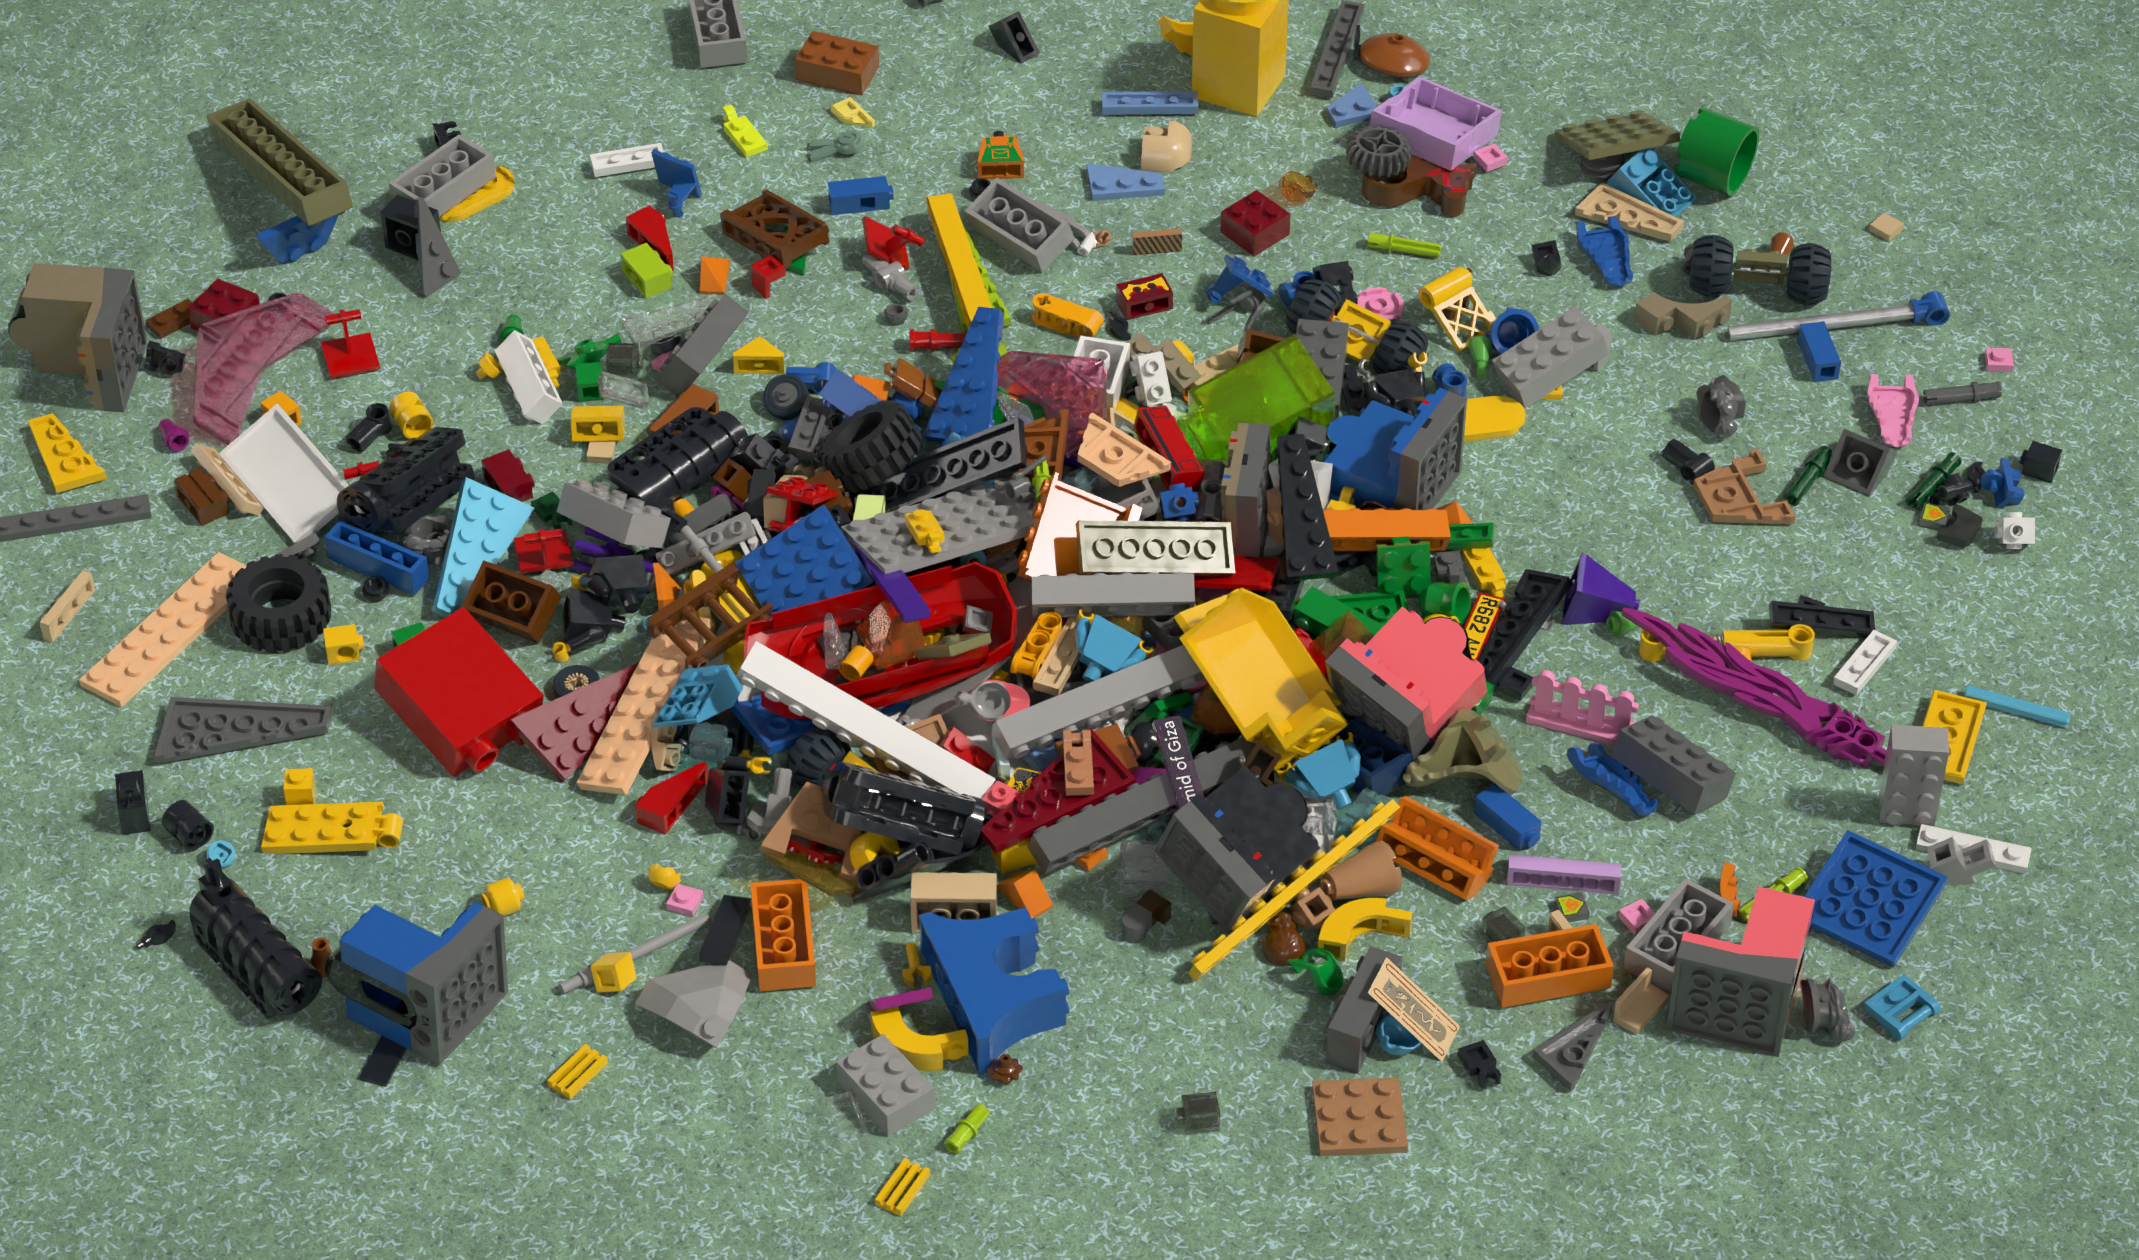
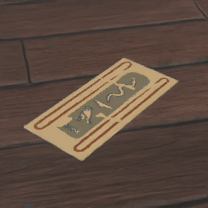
[1368,957,1460,1062]

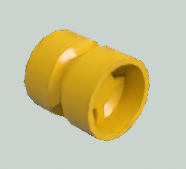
[389,392,434,439]

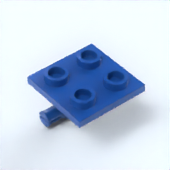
[651,149,702,218]
[1206,255,1274,304]

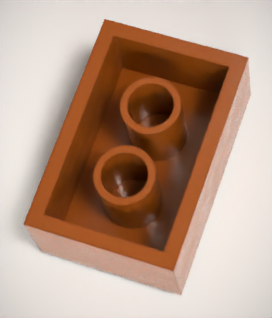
[795,31,879,95]

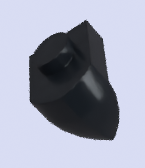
[1531,240,1561,276]

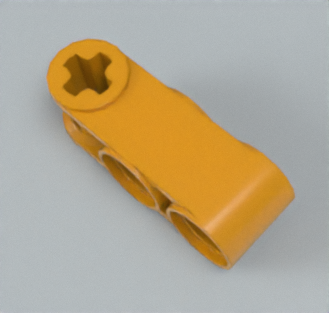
[1032,293,1104,339]
[1011,611,1062,680]

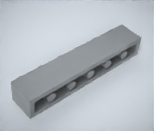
[1032,572,1195,618]

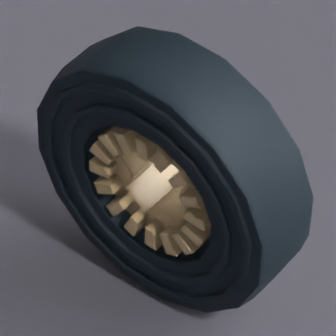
[553,665,600,699]

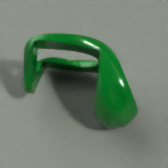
[1287,948,1344,995]

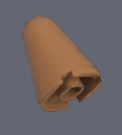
[1320,841,1402,900]

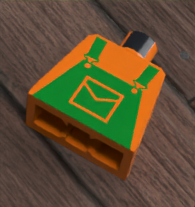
[978,131,1024,179]

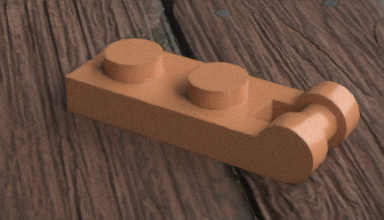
[1063,730,1094,796]

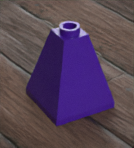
[1562,553,1640,625]

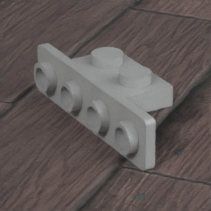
[656,512,755,575]

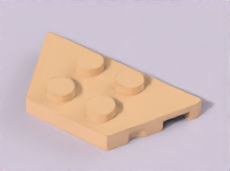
[1077,413,1171,487]

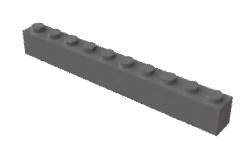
[1027,734,1256,874]

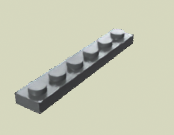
[1309,0,1365,98]
[0,494,152,542]

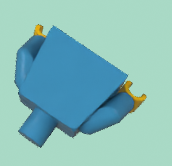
[1075,609,1153,683]
[1276,732,1361,810]

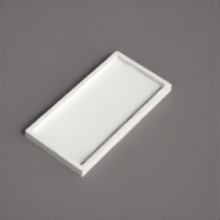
[219,403,349,543]

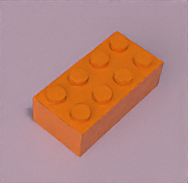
[750,878,816,991]
[1486,924,1614,1008]

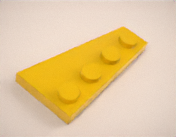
[28,413,107,493]

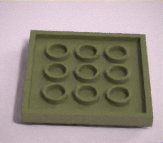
[1554,110,1680,160]

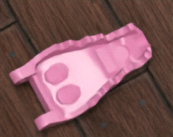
[1867,374,1919,448]

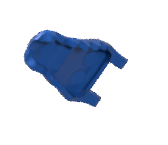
[1575,216,1633,286]
[1567,742,1659,816]

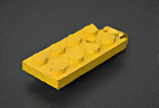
[261,801,403,854]

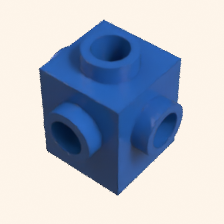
[1158,483,1199,521]

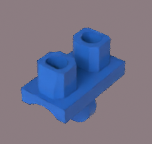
[1980,458,2025,509]

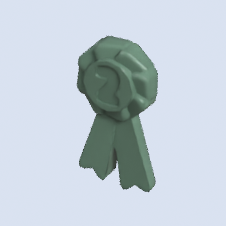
[807,130,864,162]

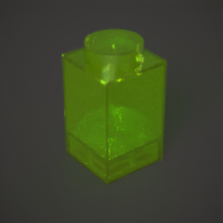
[1177,334,1336,460]

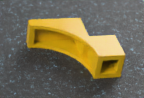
[1157,15,1193,57]

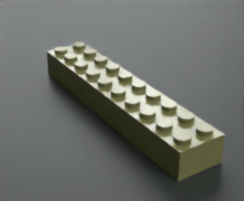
[206,98,353,226]

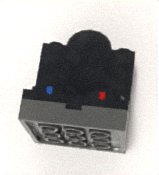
[1154,766,1321,933]

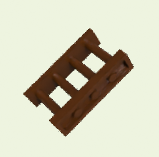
[647,563,773,670]

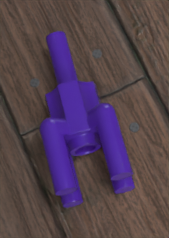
[573,526,654,574]

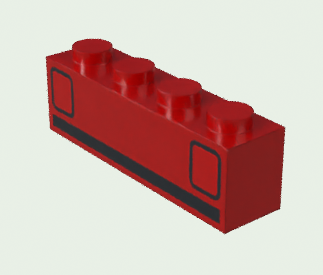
[1133,406,1204,492]

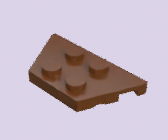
[1010,409,1069,482]

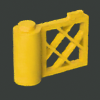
[1418,266,1495,352]

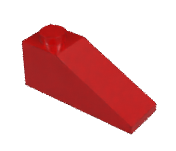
[626,205,674,271]
[635,762,708,835]

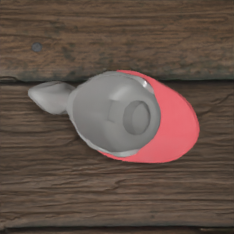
[955,680,1030,721]

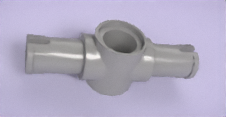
[862,253,918,301]

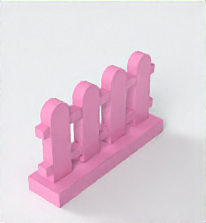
[1526,670,1639,746]

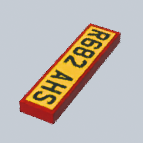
[1462,592,1505,661]

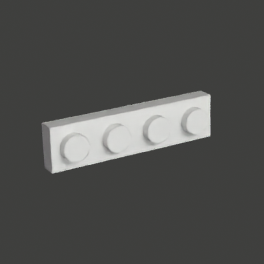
[1916,824,2032,874]

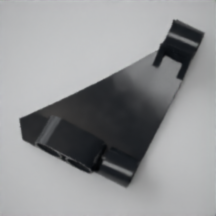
[851,813,994,902]

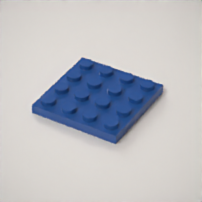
[735,505,876,614]
[1804,830,1948,968]

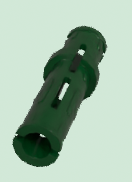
[1784,446,1833,506]
[1906,452,1962,510]

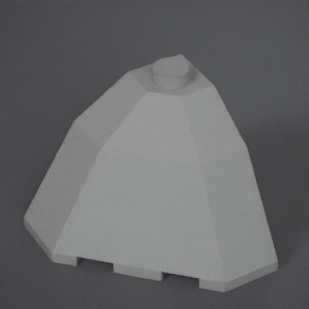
[635,960,752,1048]

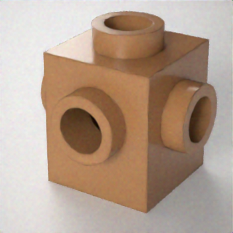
[1290,887,1335,931]

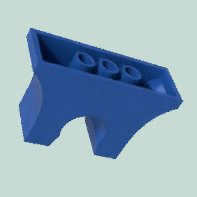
[919,908,1069,1075]

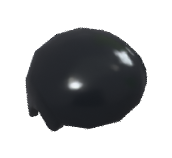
[1127,722,1164,764]

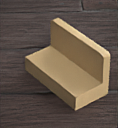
[1613,967,1670,1035]

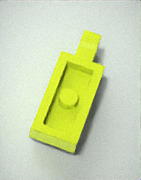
[722,104,768,158]

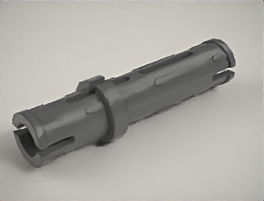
[1923,381,2002,406]

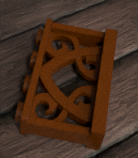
[720,189,830,269]

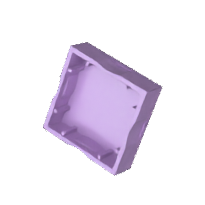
[1370,76,1502,171]

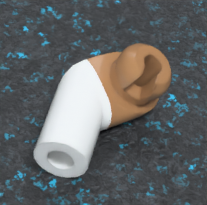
[1077,230,1111,256]

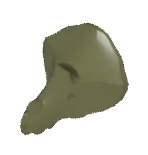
[1403,708,1523,795]

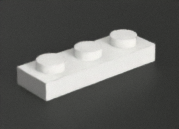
[590,143,664,177]
[1833,630,1897,696]

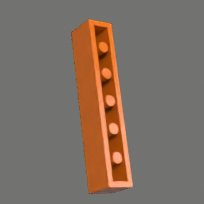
[1323,508,1451,551]

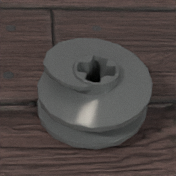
[1580,153,1625,179]

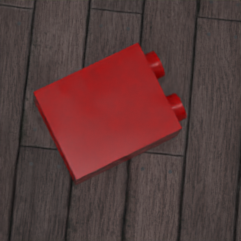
[374,606,544,777]

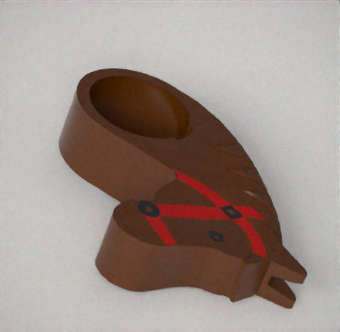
[1361,155,1477,216]

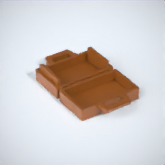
[883,357,942,409]
[1050,724,1142,773]

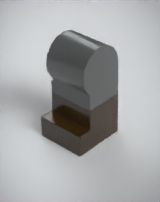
[1122,889,1172,943]

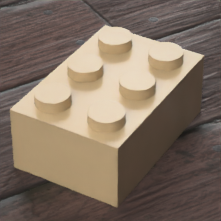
[911,872,997,934]

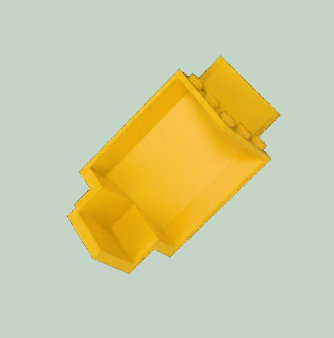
[1174,588,1349,770]

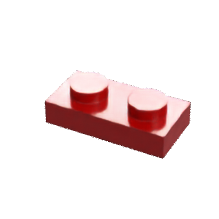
[939,726,996,774]

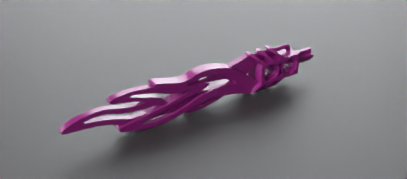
[1621,608,1887,769]

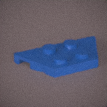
[256,215,339,265]

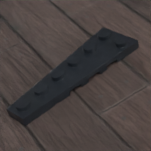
[1276,434,1339,582]
[1251,548,1305,620]
[1478,569,1572,692]

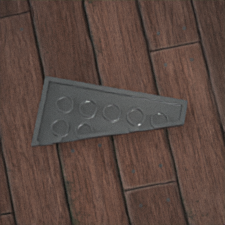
[154,697,332,764]

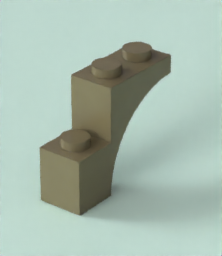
[1634,292,1732,340]
[1126,332,1201,393]

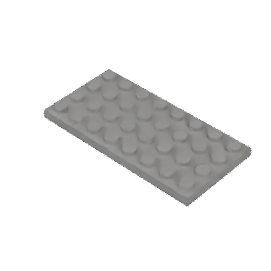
[841,476,1041,574]

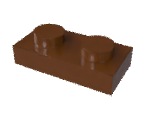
[146,298,192,339]

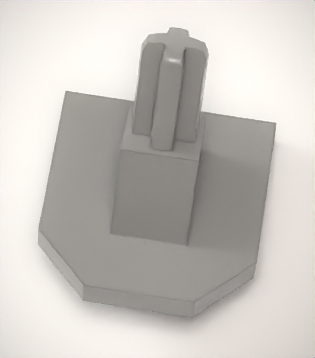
[747,768,794,835]

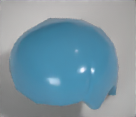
[1375,1014,1421,1056]

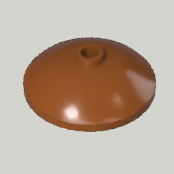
[1360,33,1430,77]

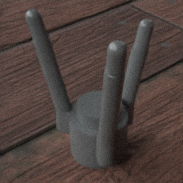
[1207,286,1265,331]
[1004,455,1047,501]

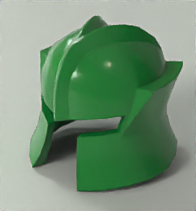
[1419,582,1471,628]

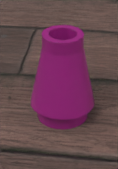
[158,419,189,451]

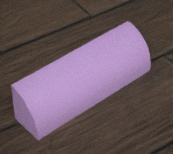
[1507,854,1621,895]

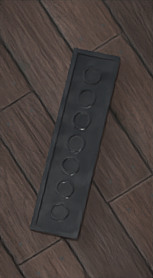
[845,417,1027,513]

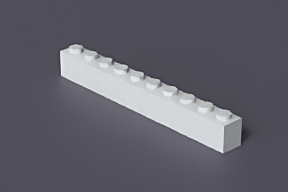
[736,641,995,798]

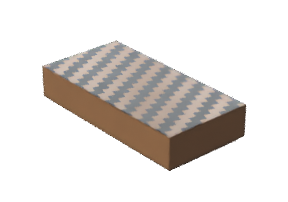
[1132,228,1182,255]

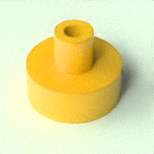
[476,353,503,379]

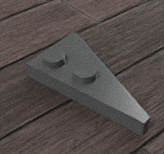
[414,197,461,297]
[1533,1002,1612,1091]

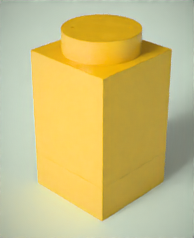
[1192,0,1289,117]

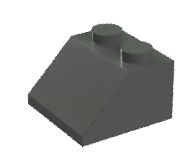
[1824,429,1897,496]

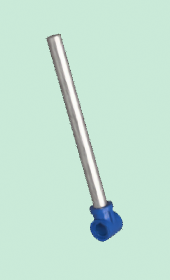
[1727,291,1950,341]

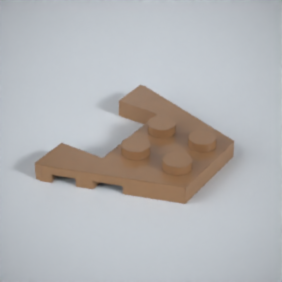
[1693,448,1795,524]
[759,782,862,883]

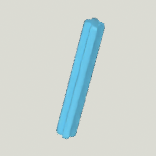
[1964,685,2071,728]

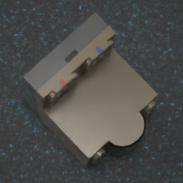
[8,263,148,412]
[1140,423,1273,558]

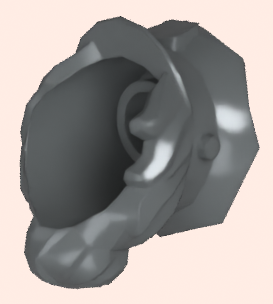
[1696,375,1746,439]
[403,515,453,566]
[1800,977,1855,1042]

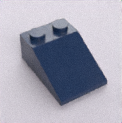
[1318,717,1412,803]

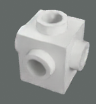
[1994,512,2035,549]

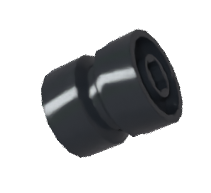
[161,800,214,851]

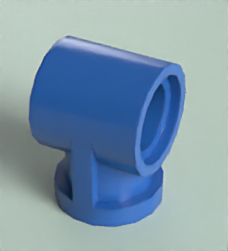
[1278,271,1314,307]
[1432,363,1467,398]

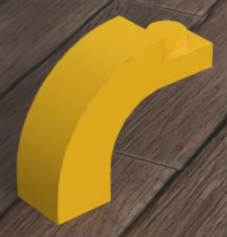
[1317,898,1413,961]
[870,1006,969,1071]

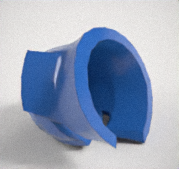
[1485,307,1539,354]

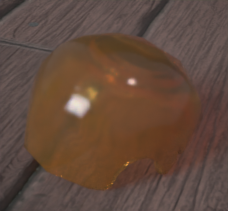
[1279,171,1318,204]

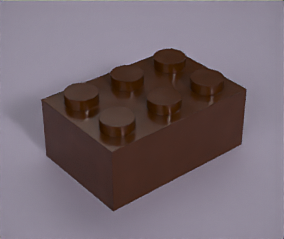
[461,560,562,643]

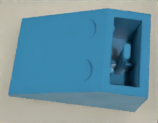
[1607,148,1697,217]
[653,664,743,728]

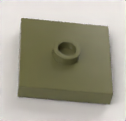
[915,632,992,660]

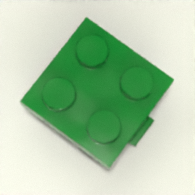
[1376,536,1430,595]

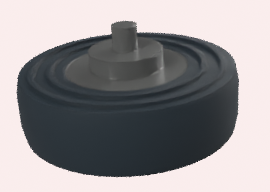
[763,374,809,420]

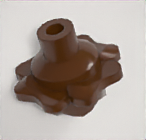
[987,1054,1023,1084]

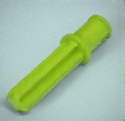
[1367,232,1441,258]
[1739,867,1808,922]

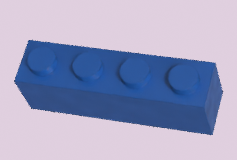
[819,369,922,431]
[324,520,430,596]

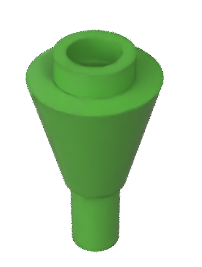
[1467,335,1492,379]
[1606,611,1655,637]

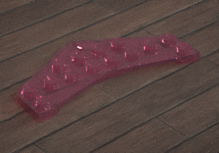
[192,293,335,445]
[997,351,1107,458]

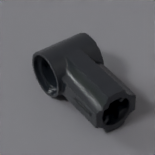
[346,403,392,452]
[1662,439,1715,485]

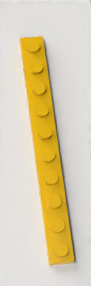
[1188,799,1400,981]

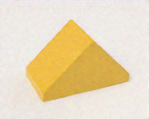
[733,336,785,374]

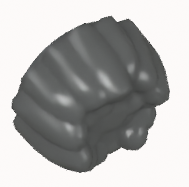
[884,304,908,325]

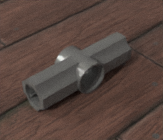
[1197,461,1228,522]

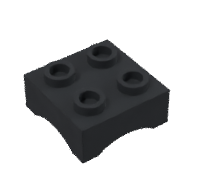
[743,469,776,531]

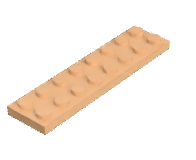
[79,552,246,708]
[576,617,714,795]

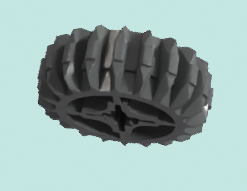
[1346,126,1412,178]

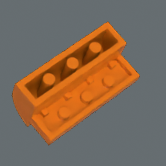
[1376,796,1499,900]

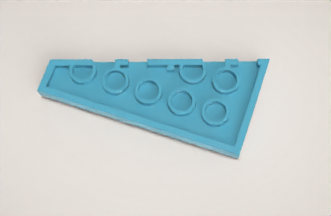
[432,477,534,617]

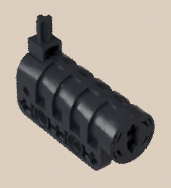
[607,407,748,532]
[337,427,475,534]
[821,761,985,855]
[189,858,322,1019]

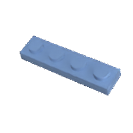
[1102,91,1198,115]

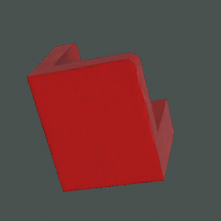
[751,255,786,299]

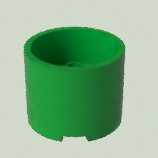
[1674,107,1759,196]

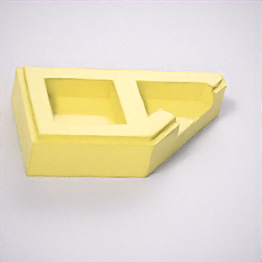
[831,97,875,127]

